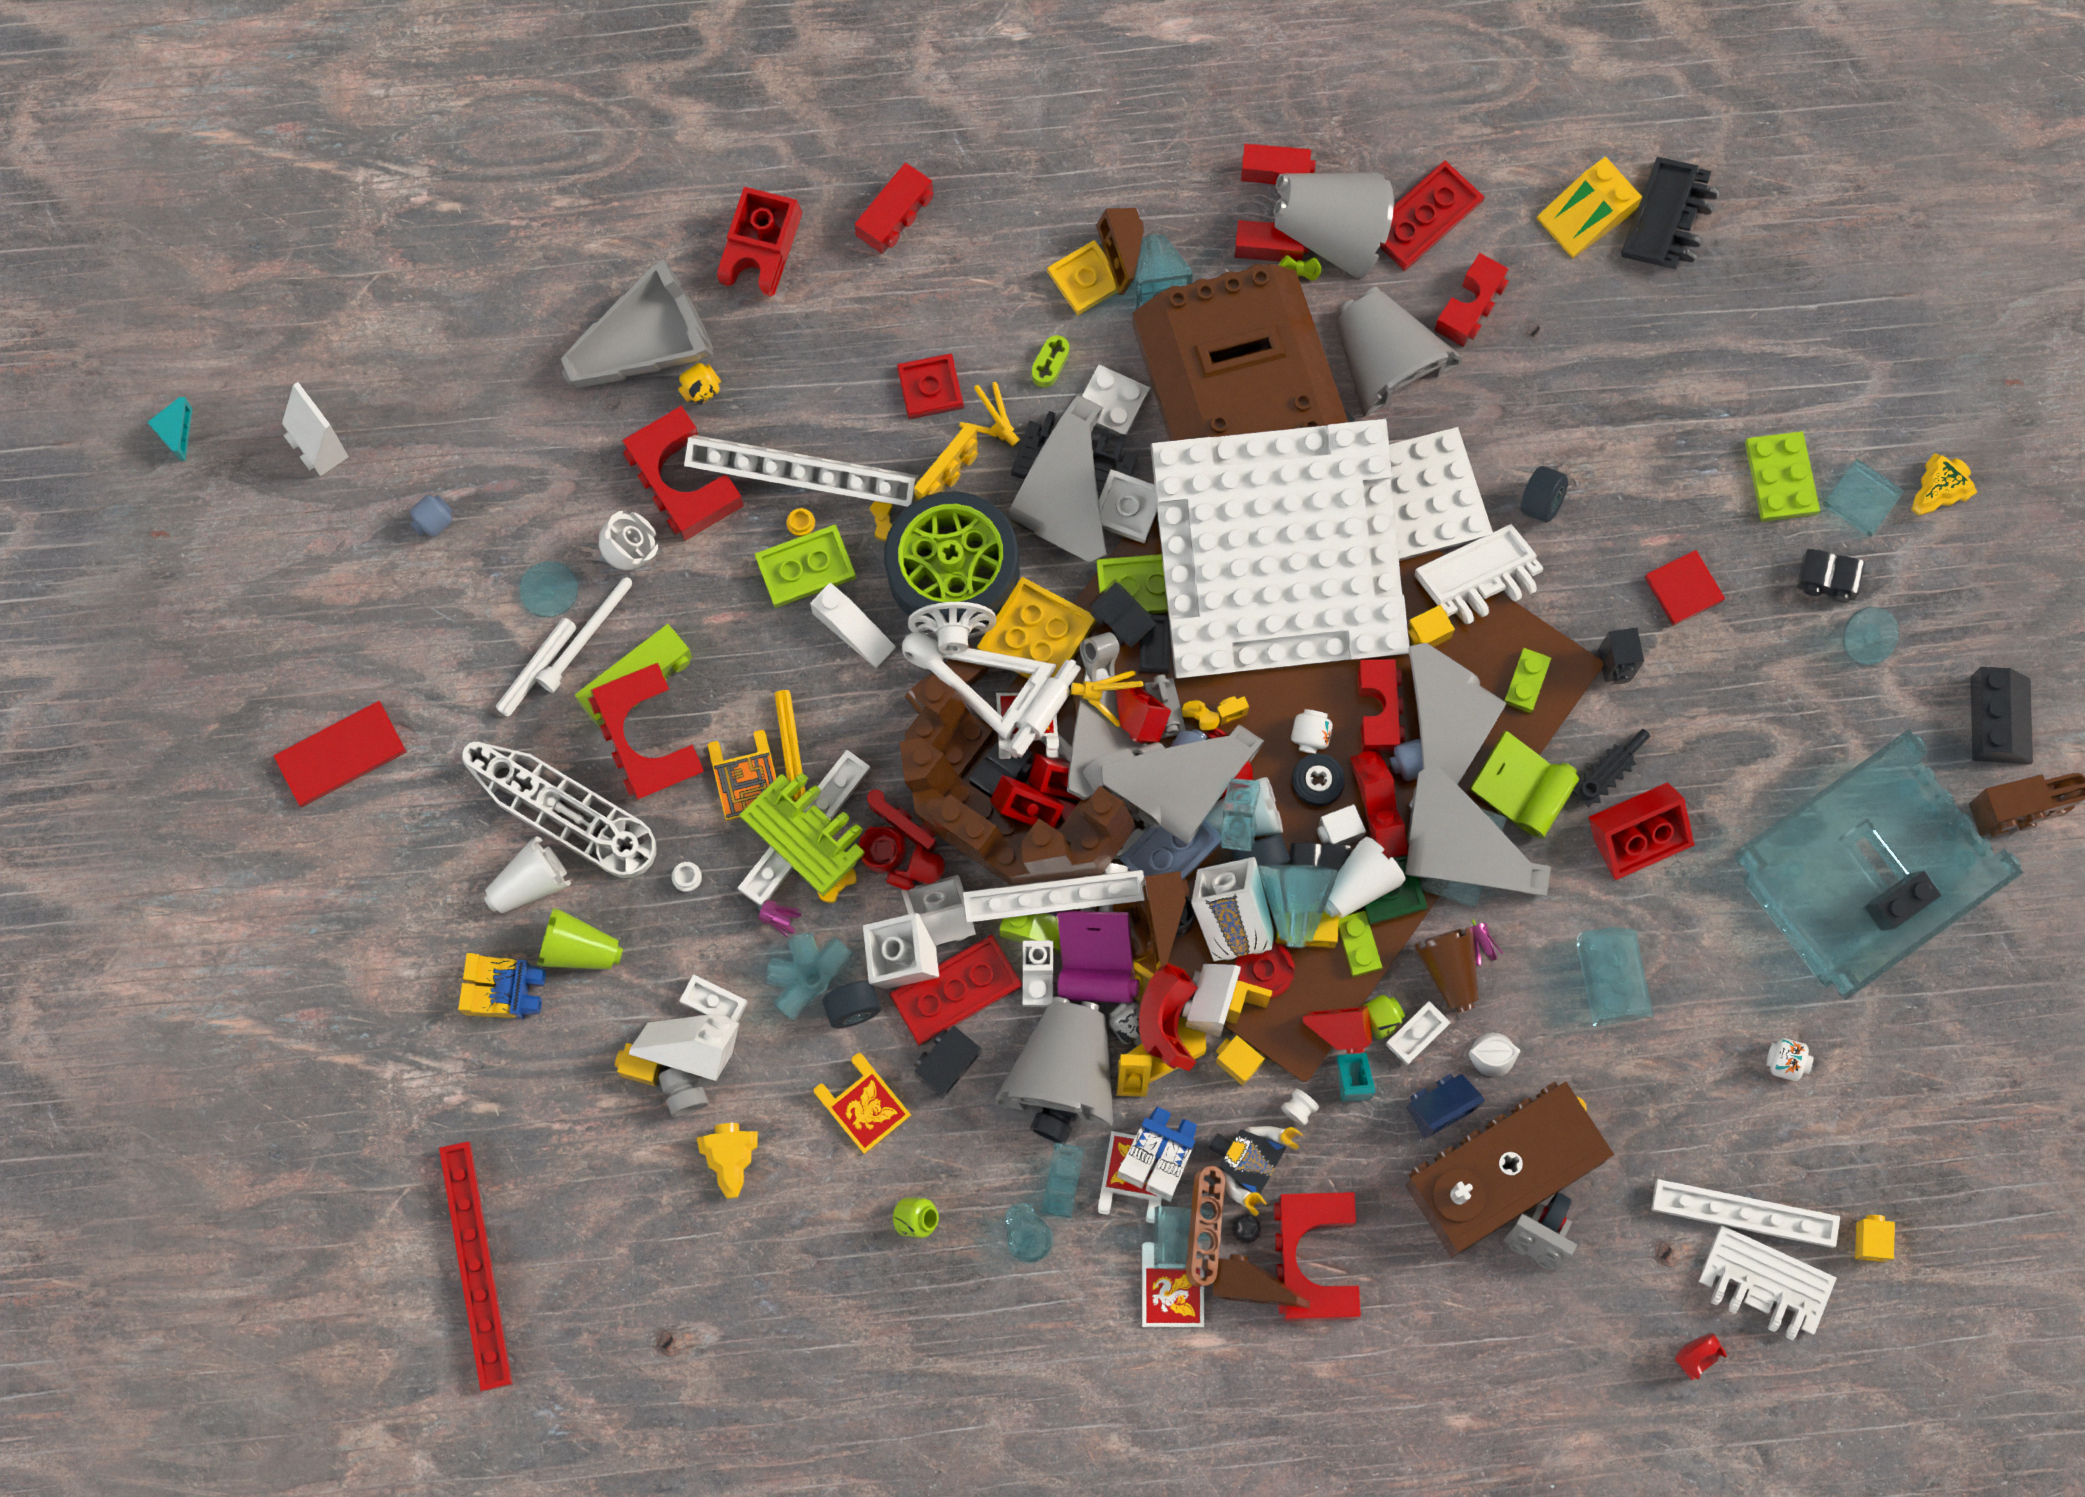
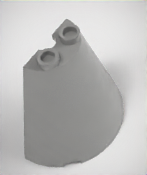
[1273,172,1394,279]
[1336,287,1462,417]
[994,997,1113,1126]

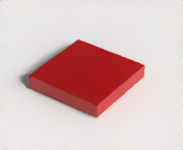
[896,353,964,420]
[1644,550,1725,626]

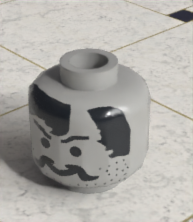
[1108,1001,1142,1046]

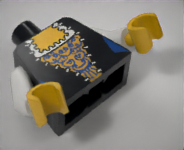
[1209,1126,1303,1216]

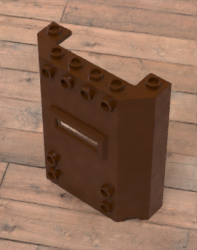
[1132,264,1349,441]

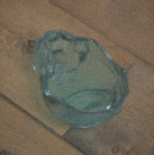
[1005,1203,1053,1264]

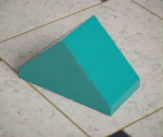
[147,397,192,461]
[1337,1053,1375,1102]

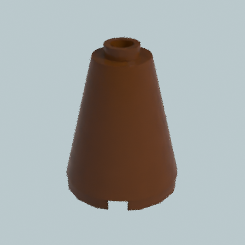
[1414,927,1479,1013]

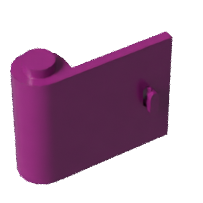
[1057,911,1140,1003]

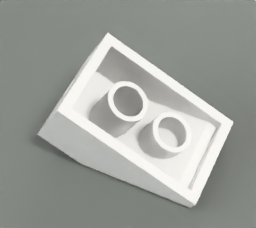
[282,382,349,476]
[629,1014,739,1081]

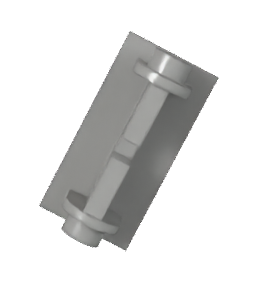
[1145,675,1186,739]

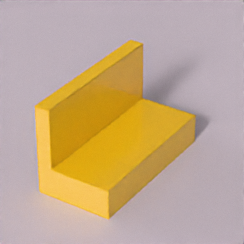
[1225,980,1272,1024]

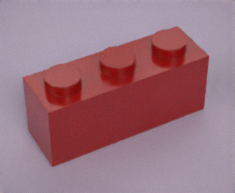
[854,162,934,254]

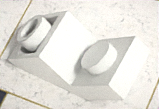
[1023,941,1053,1007]

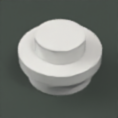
[672,862,702,892]

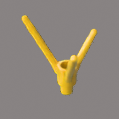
[959,382,1020,447]
[1070,670,1143,727]

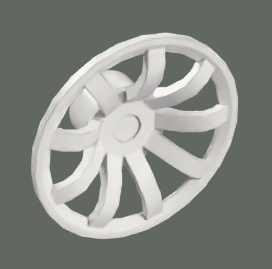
[908,602,996,654]

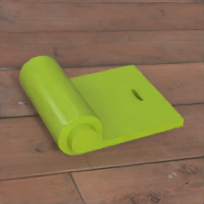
[1469,731,1579,839]

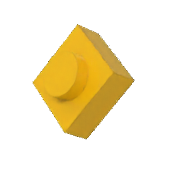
[1216,696,1249,726]

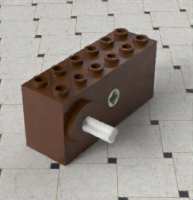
[1405,1081,1614,1259]

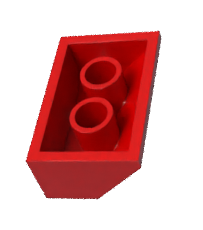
[1589,782,1695,880]

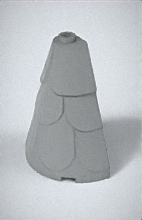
[561,259,714,388]

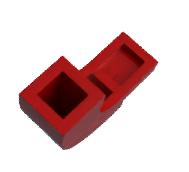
[1139,963,1198,1071]

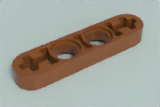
[1186,1166,1225,1287]

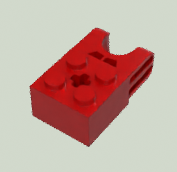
[717,186,803,297]

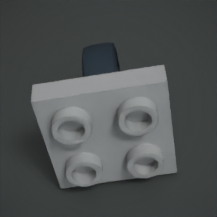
[1503,1192,1577,1271]

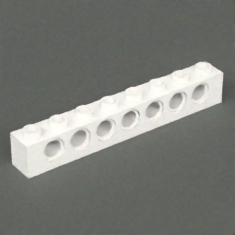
[684,435,920,507]

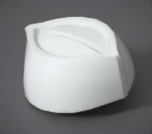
[1468,1032,1520,1077]

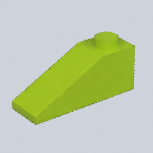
[1000,913,1061,954]

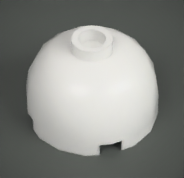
[599,511,658,570]

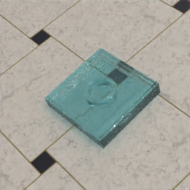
[1823,459,1904,537]

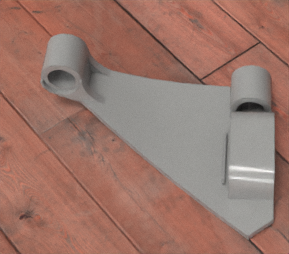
[1008,395,1107,563]
[1067,632,1165,800]
[1408,643,1506,809]

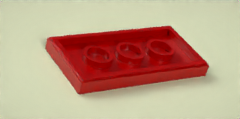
[1380,160,1485,271]
[273,700,407,808]
[889,934,1023,1046]

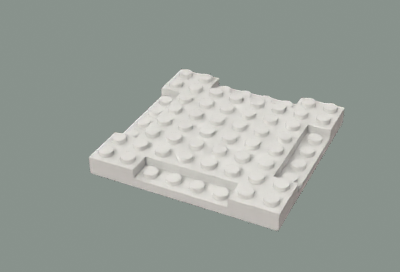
[1150,419,1409,678]

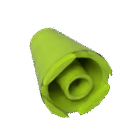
[536,908,623,970]

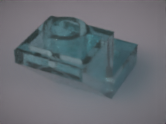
[1221,778,1261,851]
[1041,1142,1085,1218]

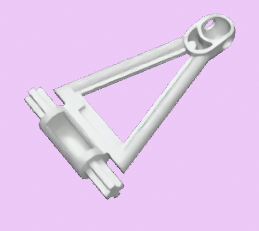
[902,632,1081,758]

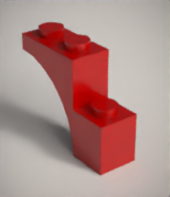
[1350,751,1408,859]

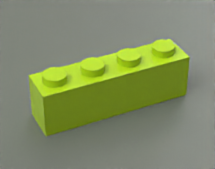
[575,624,692,729]

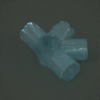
[766,933,854,1022]

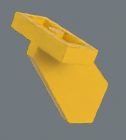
[1116,1017,1206,1097]

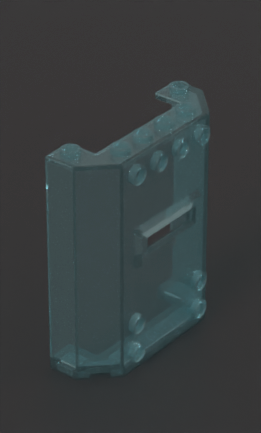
[1734,729,2024,1000]

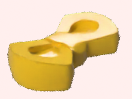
[869,501,894,542]
[1181,700,1220,730]
[817,868,857,903]

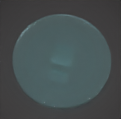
[520,561,578,617]
[1843,607,1899,665]

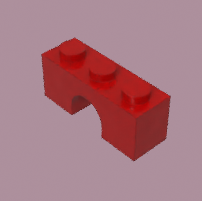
[1434,252,1509,347]
[1357,659,1405,753]

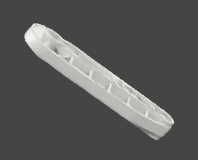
[462,742,656,878]

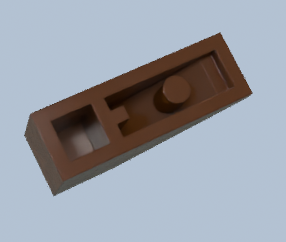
[1096,208,1144,295]
[1141,871,1189,971]
[1212,1254,1310,1308]

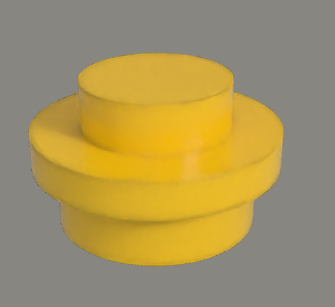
[786,508,815,537]

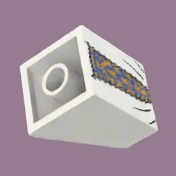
[1191,857,1274,961]

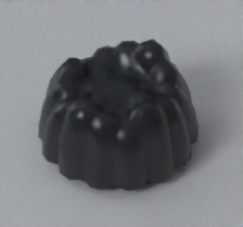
[1232,1214,1261,1244]

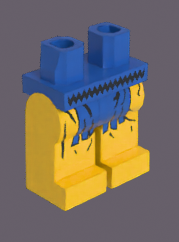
[458,953,546,1019]

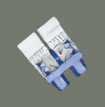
[1117,1107,1197,1202]

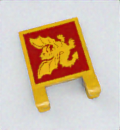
[814,1053,911,1154]

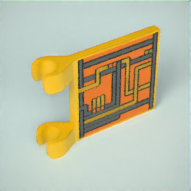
[707,730,777,821]

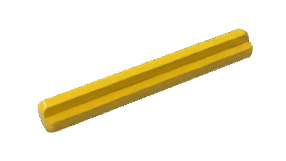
[774,690,805,802]

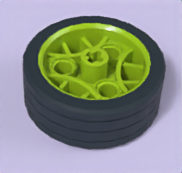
[884,491,1020,630]

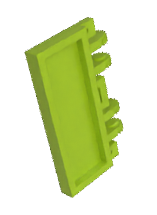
[739,773,865,897]

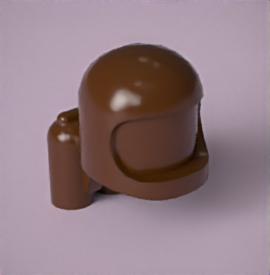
[1130,901,1154,961]

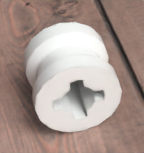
[1281,1088,1319,1127]

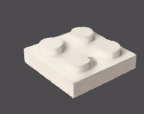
[1082,365,1150,437]
[1099,470,1157,544]

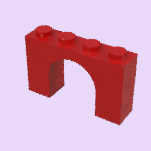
[1234,143,1316,262]
[622,405,744,541]
[588,662,704,800]
[1273,1192,1361,1322]

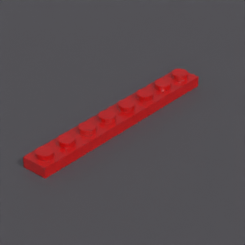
[439,1141,513,1392]

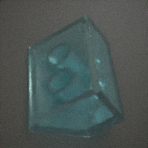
[1576,927,1654,1026]

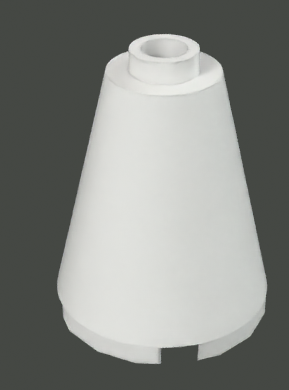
[1205,777,1283,838]
[484,836,571,914]
[1321,837,1405,918]

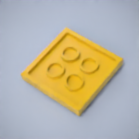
[977,577,1097,679]

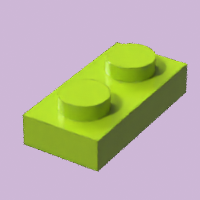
[1504,648,1551,713]
[1338,911,1383,977]

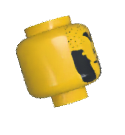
[678,363,721,405]

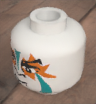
[1291,709,1333,754]
[1766,1038,1814,1081]

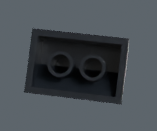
[1970,667,2033,764]

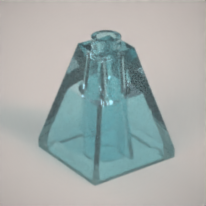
[1135,234,1193,309]
[1259,865,1337,947]

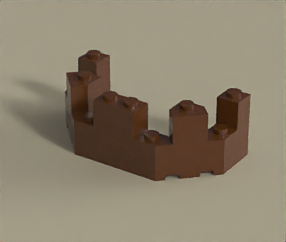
[899,675,1136,886]

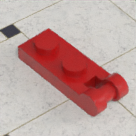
[867,789,937,852]

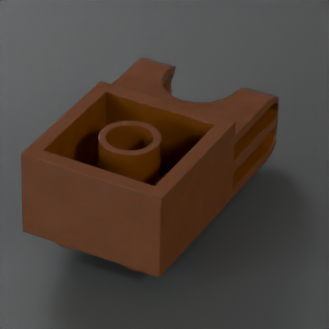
[1969,773,2085,838]

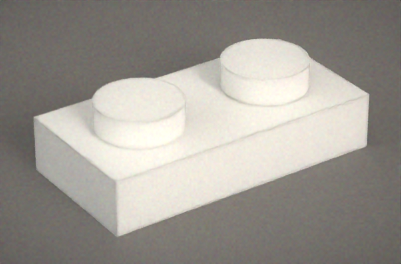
[679,974,748,1022]
[1386,1001,1451,1066]

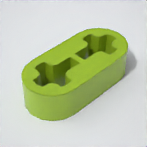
[1031,335,1070,388]

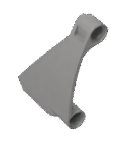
[1101,724,1264,845]
[1405,763,1551,896]

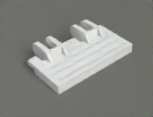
[1414,524,1543,624]
[1698,1225,1837,1340]

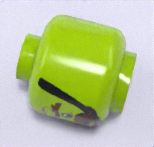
[1361,995,1405,1039]

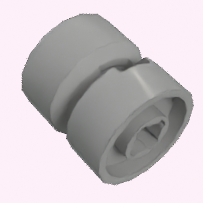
[658,1068,709,1117]

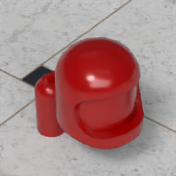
[885,844,945,891]

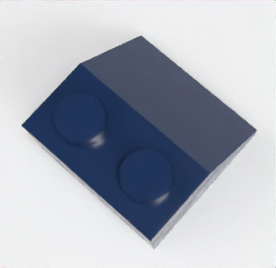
[1406,1074,1485,1139]

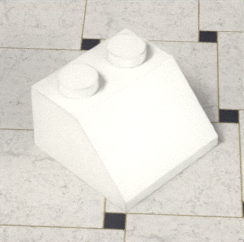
[901,875,976,947]
[863,913,939,989]
[1182,964,1241,1037]

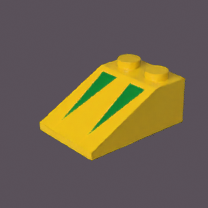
[1536,156,1642,259]

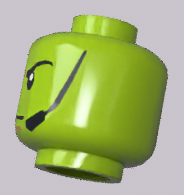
[893,1197,939,1238]

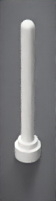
[535,577,632,693]

